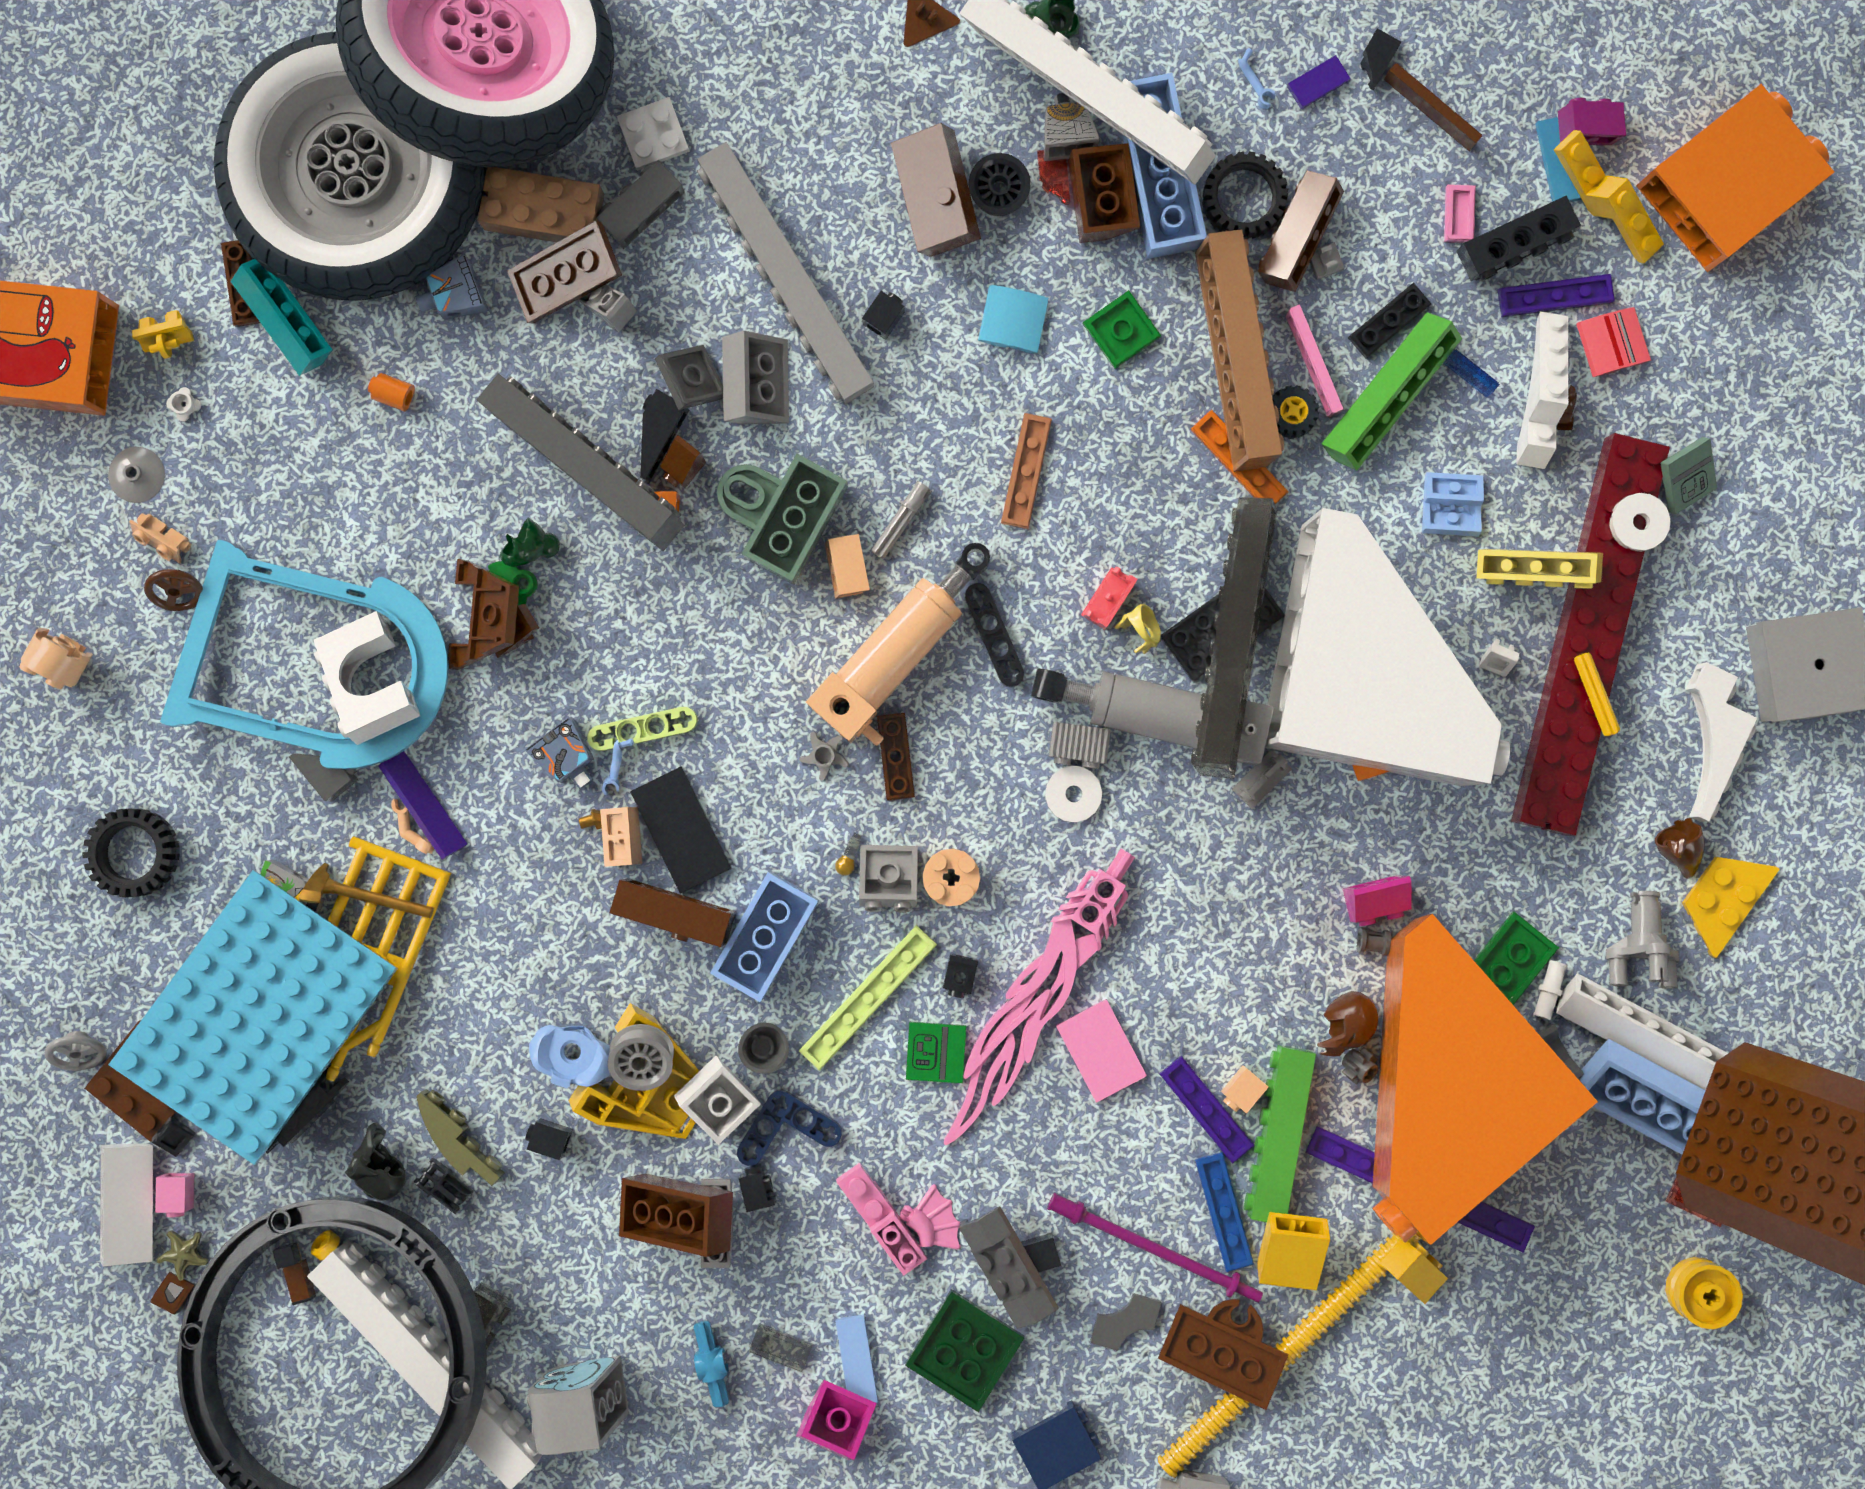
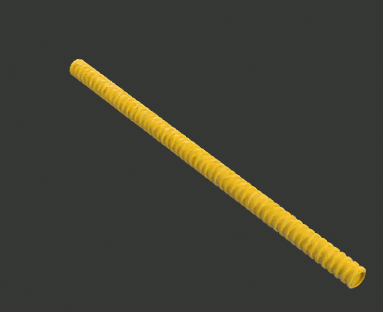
[1157,1233,1423,1478]

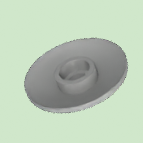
[108,447,165,503]

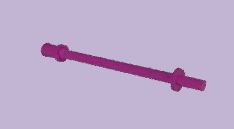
[1047,1192,1263,1303]

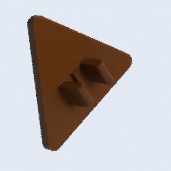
[903,0,960,47]

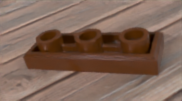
[221,240,260,327]
[877,712,915,801]

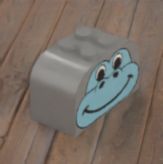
[527,1355,629,1455]

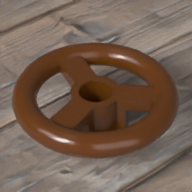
[144,569,203,611]

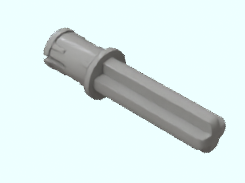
[872,481,932,559]

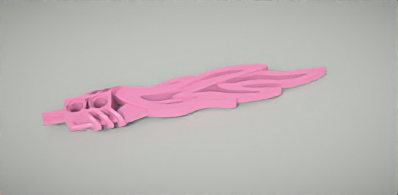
[944,849,1135,1145]

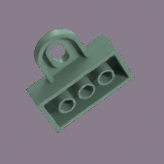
[717,454,848,585]

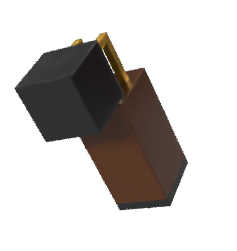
[272,1242,316,1305]

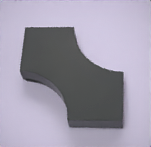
[1090,1293,1161,1351]

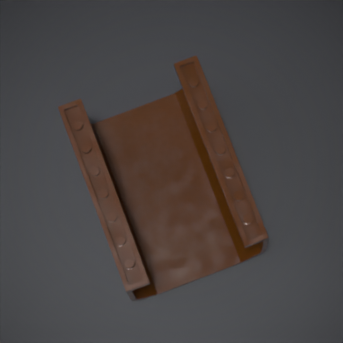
[1676,1042,1865,1285]

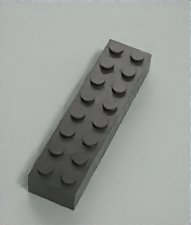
[476,373,685,552]

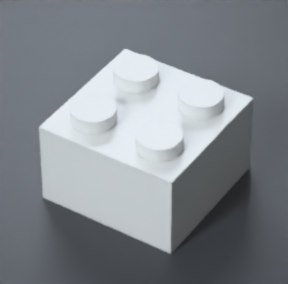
[674,1055,761,1145]

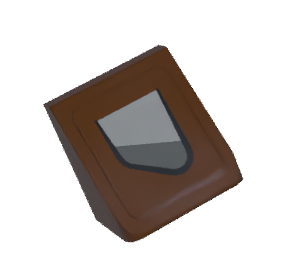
[150,1272,195,1315]

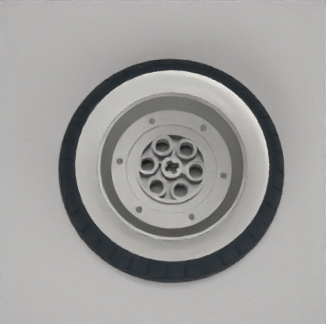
[214,31,486,301]

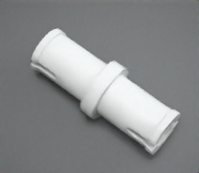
[1533,960,1567,1021]

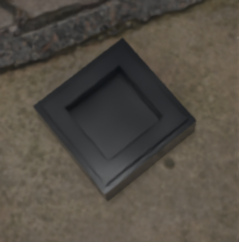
[152,1116,195,1157]

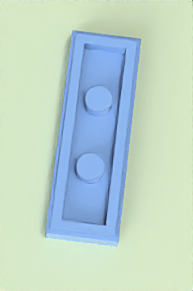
[835,1314,878,1403]

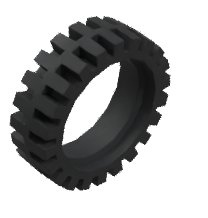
[1202,151,1288,239]

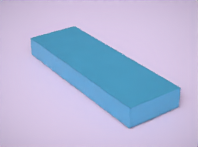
[1535,117,1581,202]

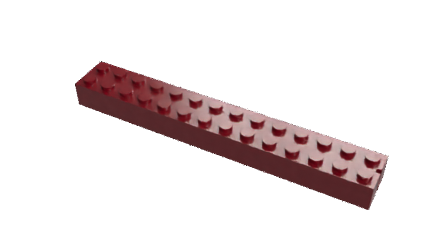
[1511,433,1670,836]

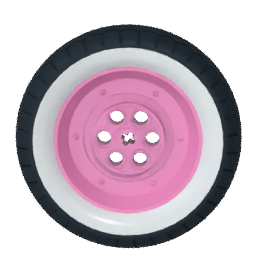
[335,0,614,167]

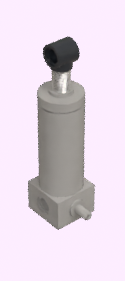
[1031,668,1274,765]

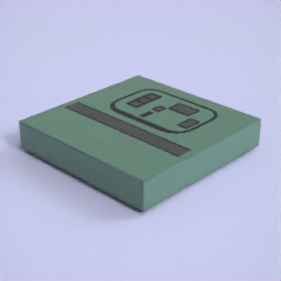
[1661,437,1717,515]

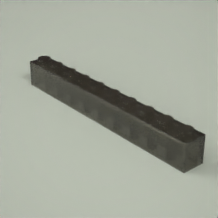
[1191,497,1277,779]

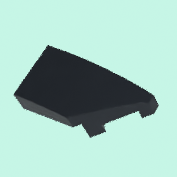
[1360,28,1401,91]

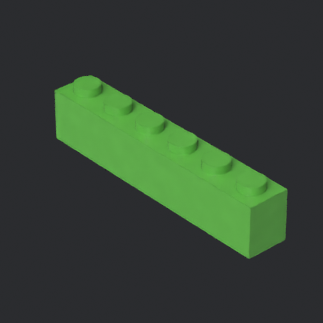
[1322,312,1463,471]
[1244,1045,1316,1222]

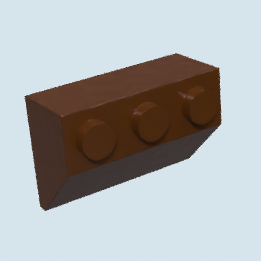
[1068,143,1140,243]

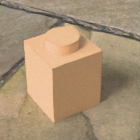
[1221,1065,1268,1114]

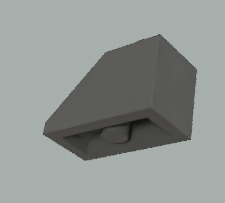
[289,753,358,802]

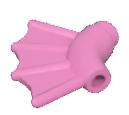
[899,1184,961,1250]

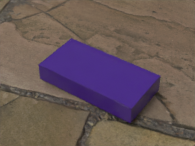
[1287,55,1351,110]

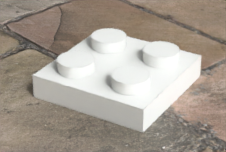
[617,97,690,171]

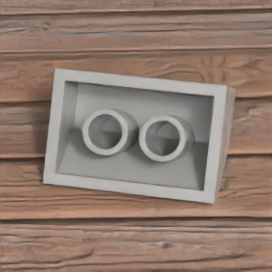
[722,331,789,424]

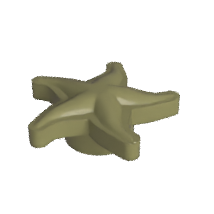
[157,1230,209,1281]

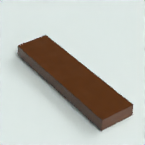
[1384,63,1482,152]

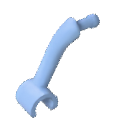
[1238,48,1276,109]
[602,739,634,795]

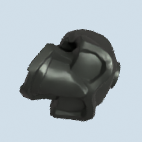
[345,1123,406,1201]

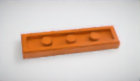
[1190,409,1288,512]

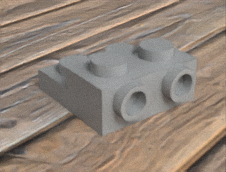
[859,845,918,913]

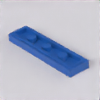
[1195,1152,1254,1272]

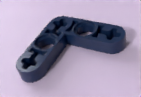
[737,1089,842,1166]

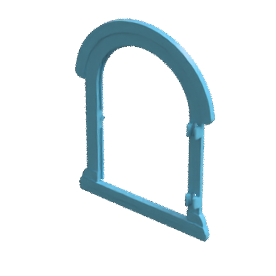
[160,540,449,770]

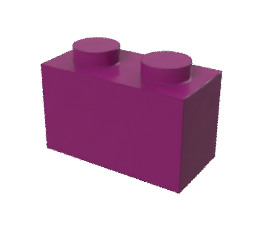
[1558,97,1626,146]

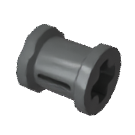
[1356,927,1391,956]

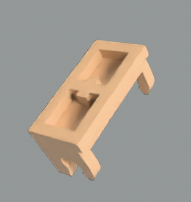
[824,534,870,599]
[600,807,642,867]

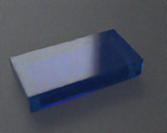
[1443,349,1500,398]

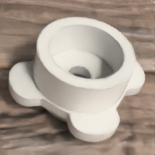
[166,387,201,421]

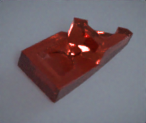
[1037,150,1070,205]

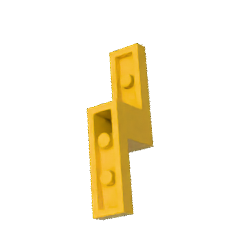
[1554,130,1664,263]

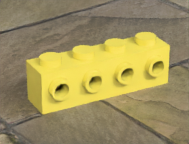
[1477,549,1603,588]

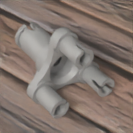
[1606,891,1679,989]

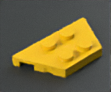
[1682,857,1780,958]

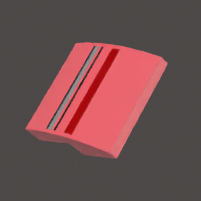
[1576,307,1651,377]

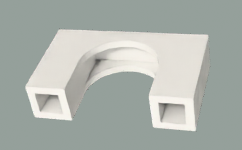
[314,611,420,745]

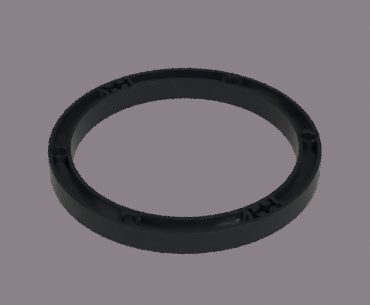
[177,1196,487,1489]

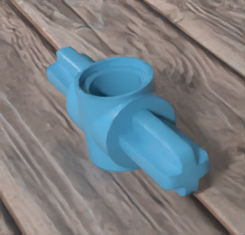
[694,1320,729,1407]

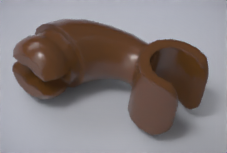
[1556,385,1577,431]

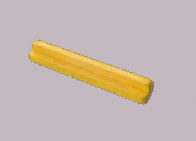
[1574,653,1620,736]

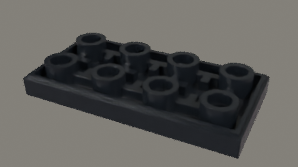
[1161,570,1285,682]

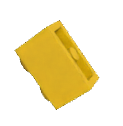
[1380,1240,1448,1304]

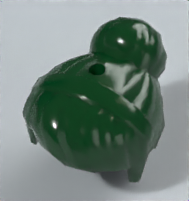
[1024,0,1081,40]
[499,518,560,567]

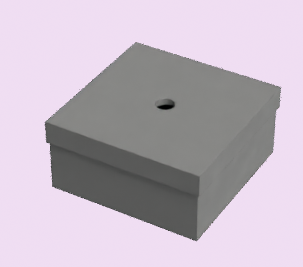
[1746,607,1865,722]

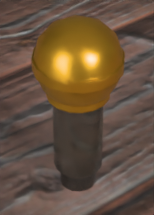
[835,833,861,876]

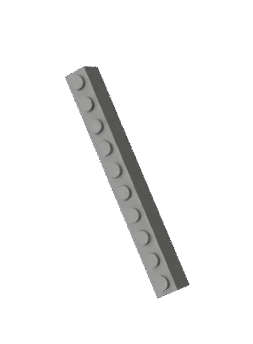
[697,142,874,405]

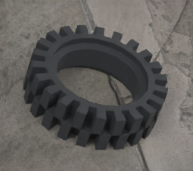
[82,808,180,898]

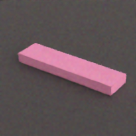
[1285,304,1343,418]

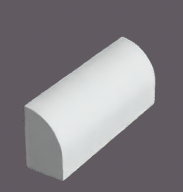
[100,1143,153,1266]

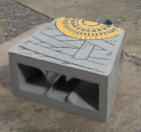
[1044,93,1099,162]

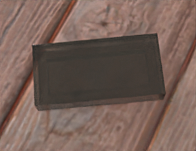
[749,1323,813,1372]

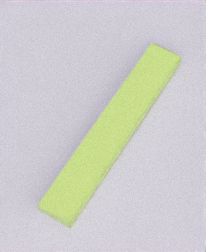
[799,925,937,1071]

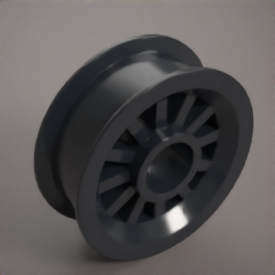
[968,153,1031,216]

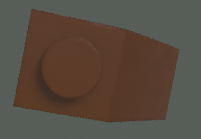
[660,435,706,488]

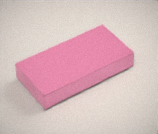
[1444,185,1476,243]

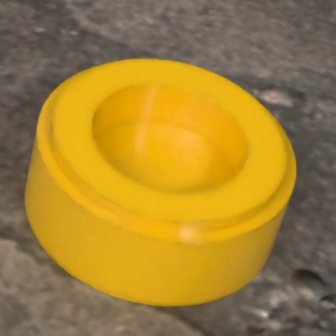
[311,1230,340,1261]

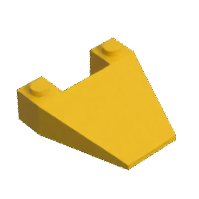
[568,1003,700,1139]

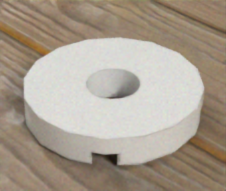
[1609,493,1670,552]
[1045,766,1102,822]

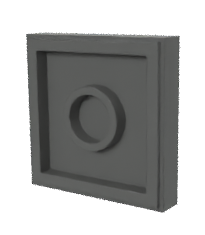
[655,345,723,410]

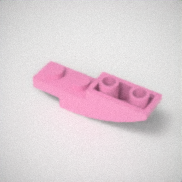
[836,1163,927,1276]

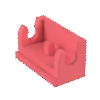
[1081,567,1138,630]

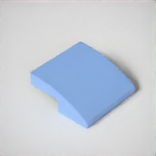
[1422,472,1484,537]

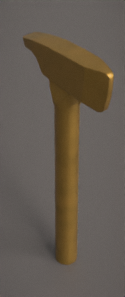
[299,863,434,918]

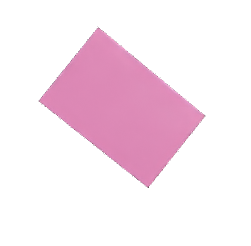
[1056,999,1147,1103]

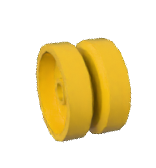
[1665,1257,1743,1329]

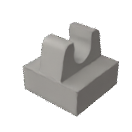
[1310,242,1344,280]

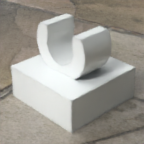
[1479,639,1520,677]

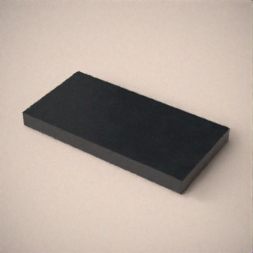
[630,766,732,894]

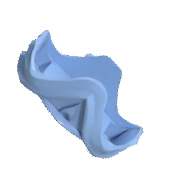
[529,1025,611,1088]

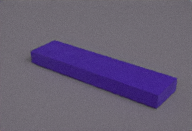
[1497,274,1615,317]
[378,751,468,860]
[1159,1056,1255,1164]

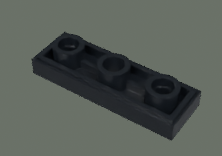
[1348,282,1432,359]

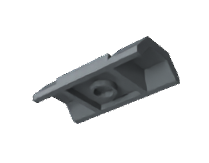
[959,1206,1059,1329]

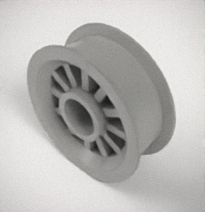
[608,1024,674,1091]

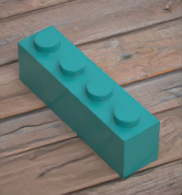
[231,259,333,376]

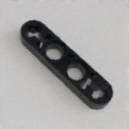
[965,583,1024,687]

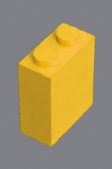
[1257,1212,1330,1290]

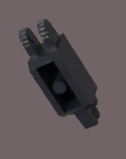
[266,1066,349,1154]

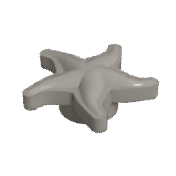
[799,732,849,781]

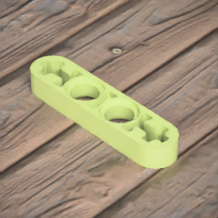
[587,707,698,751]

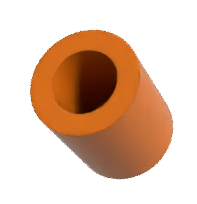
[368,373,415,412]

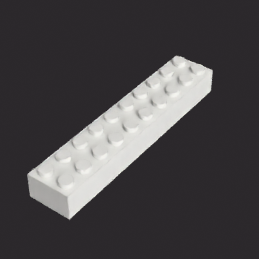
[959,0,1216,185]
[307,1240,543,1489]

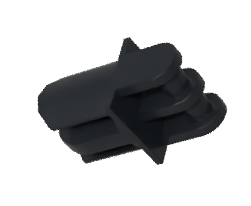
[413,1158,474,1214]

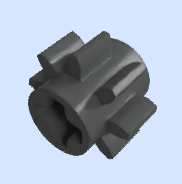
[1342,1047,1378,1085]

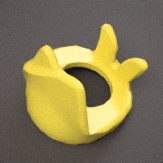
[1114,604,1161,654]

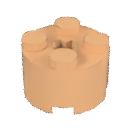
[19,628,93,689]
[923,848,980,906]

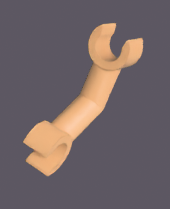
[391,799,434,854]

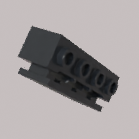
[1456,195,1581,281]

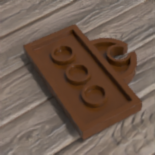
[1158,1299,1289,1410]

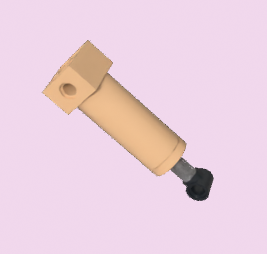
[806,543,990,746]

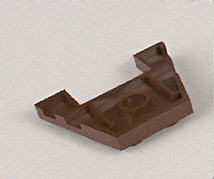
[448,559,519,670]

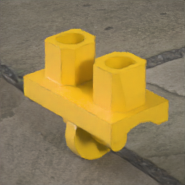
[132,310,194,359]

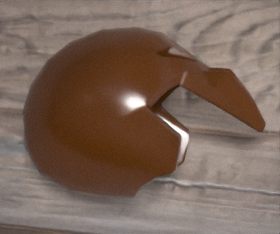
[1317,991,1378,1057]

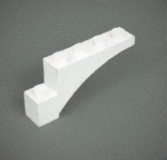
[1517,311,1568,469]
[1685,662,1757,822]

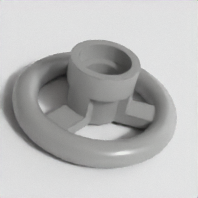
[45,1031,107,1071]

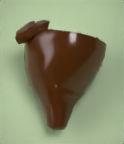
[1655,818,1705,879]

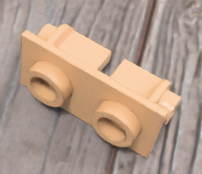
[129,513,192,564]

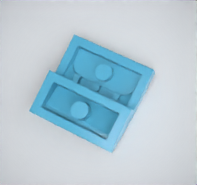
[978,285,1049,354]

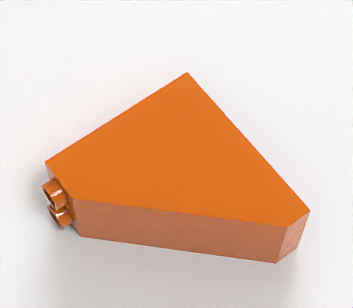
[1372,914,1598,1245]

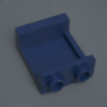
[1011,1400,1102,1489]

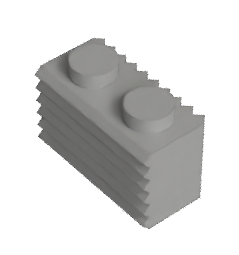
[1048,722,1111,769]

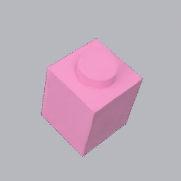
[155,1173,195,1217]

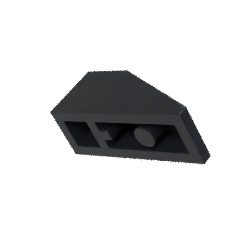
[640,389,690,484]

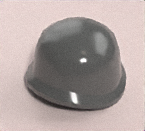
[738,1022,789,1074]

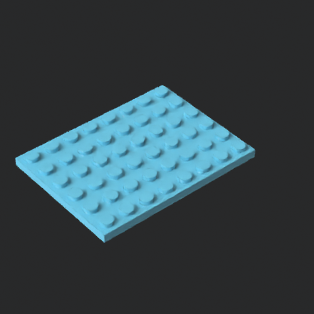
[108,870,398,1165]

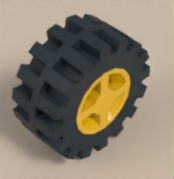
[1272,385,1319,439]

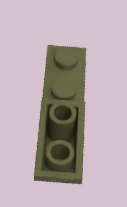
[416,1089,505,1186]

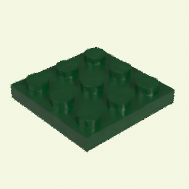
[905,1289,1025,1413]

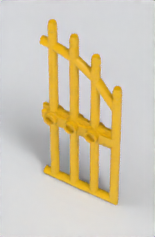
[326,836,452,1081]

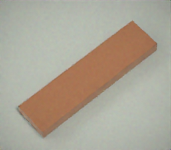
[1001,413,1052,530]

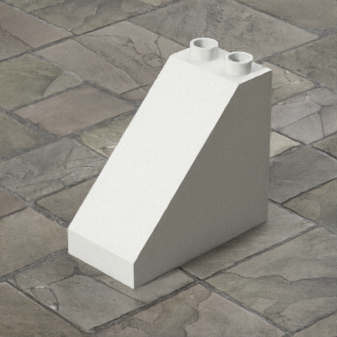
[1265,508,1510,786]

